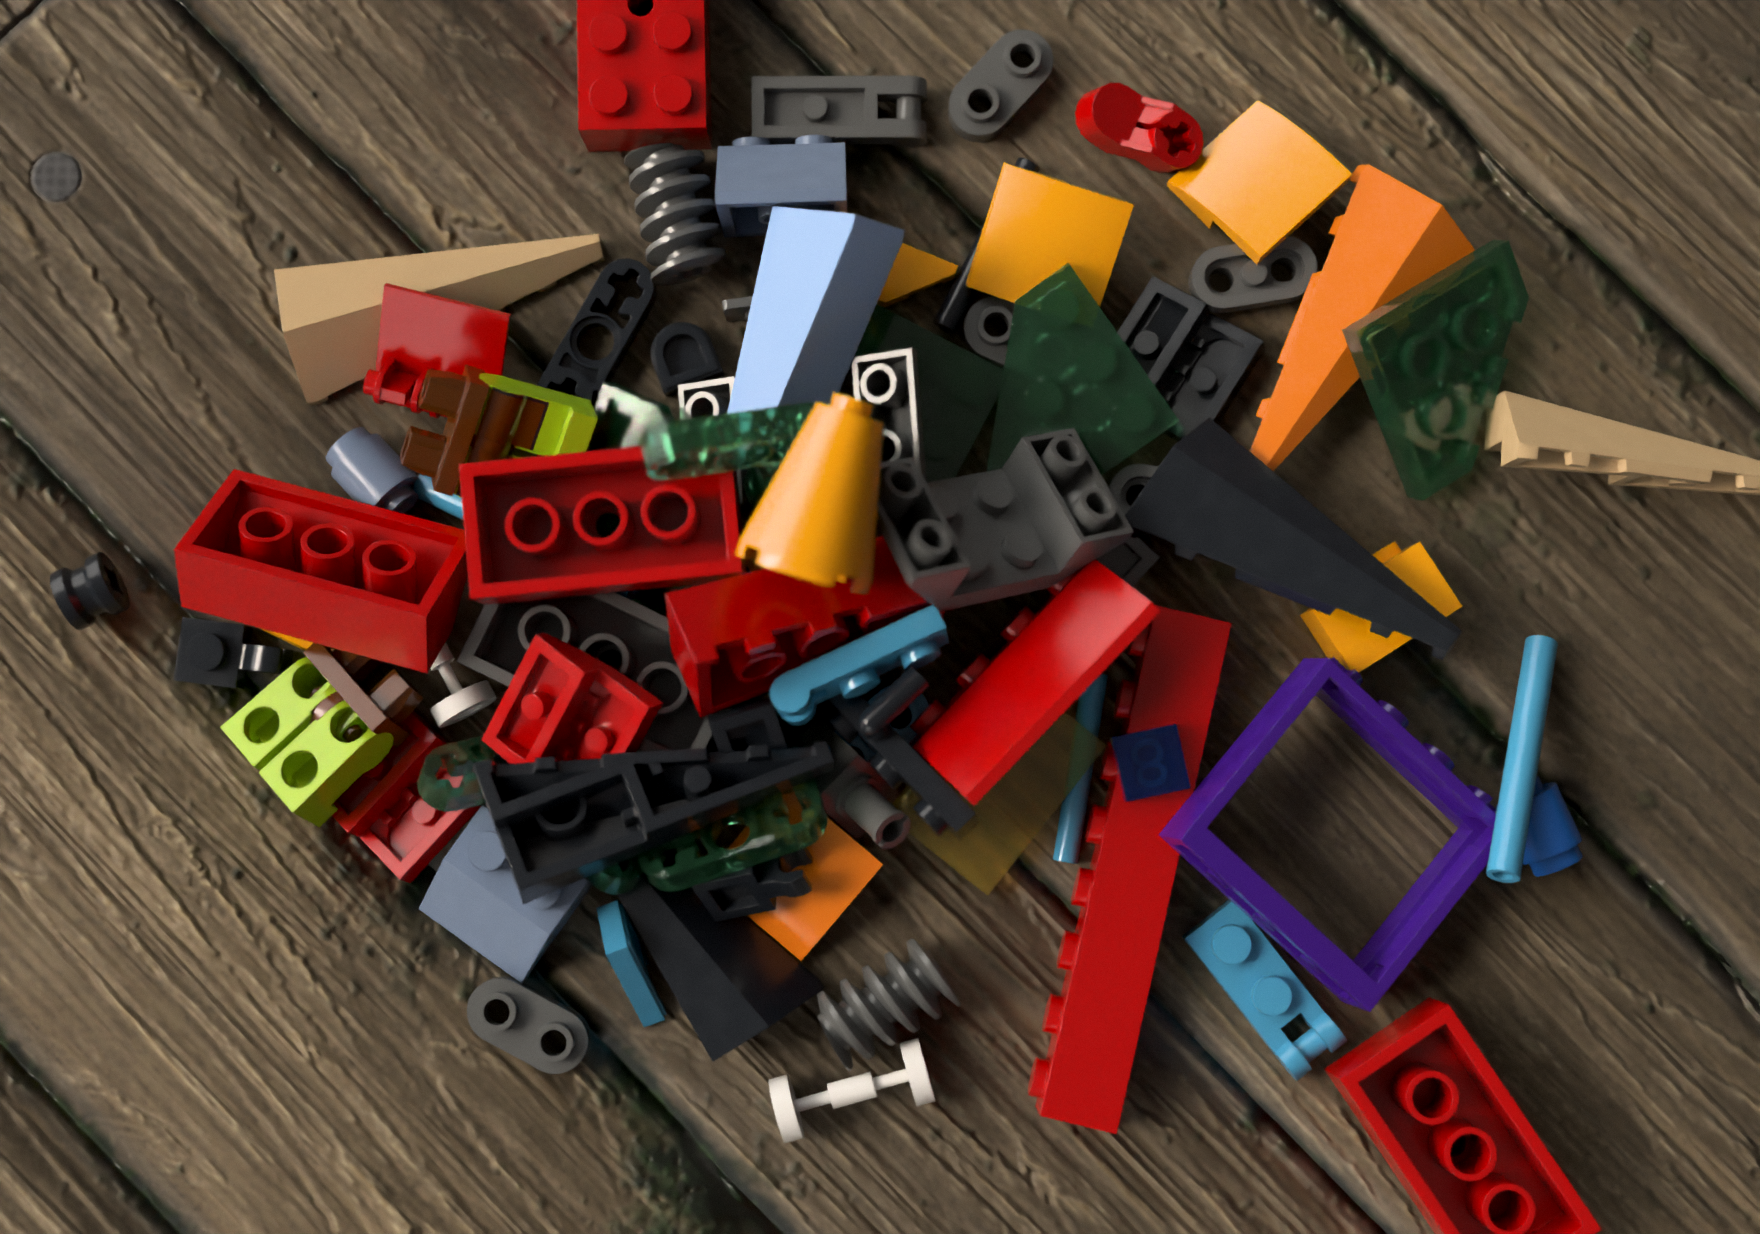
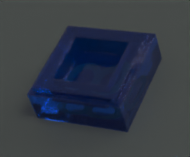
[1110,724,1191,802]

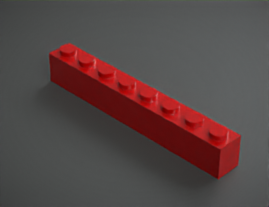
[1028,605,1232,1134]

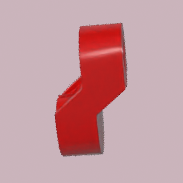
[1075,83,1204,173]

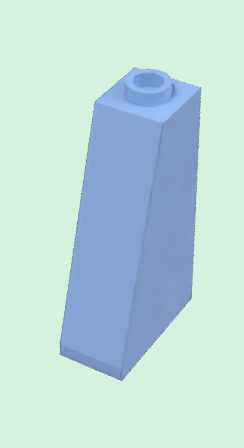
[722,206,905,463]

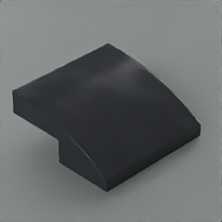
[1087,276,1265,442]

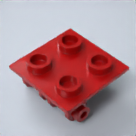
[363,283,511,419]

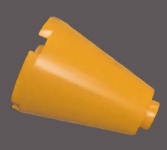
[736,393,884,594]

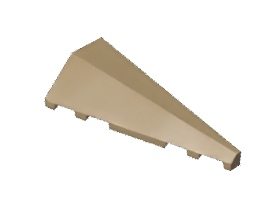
[274,234,605,405]
[1484,390,1760,495]

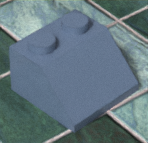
[715,135,848,237]
[419,805,598,983]

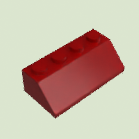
[174,469,468,673]
[909,559,1161,806]

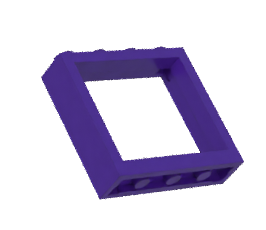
[1158,657,1497,1012]

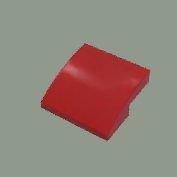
[481,632,663,764]
[332,711,485,883]

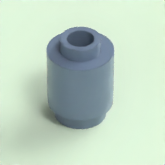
[326,427,419,514]

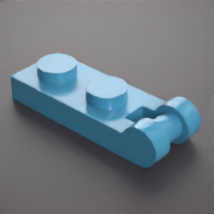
[770,605,949,726]
[1182,899,1347,1081]

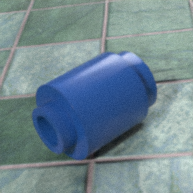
[1495,776,1583,877]

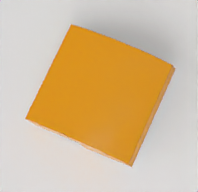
[1166,100,1352,265]
[965,162,1134,327]

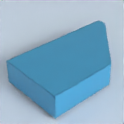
[596,900,667,1027]

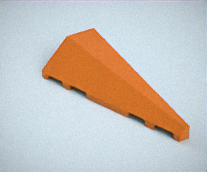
[1250,164,1476,472]

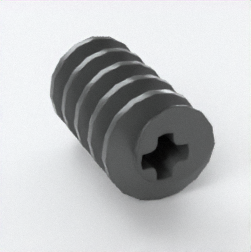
[624,143,727,286]
[817,938,961,1071]

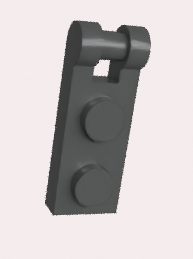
[752,76,928,148]

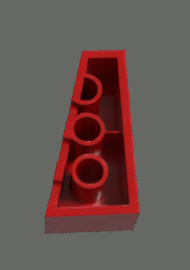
[665,536,945,718]

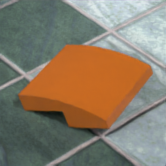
[721,787,883,961]

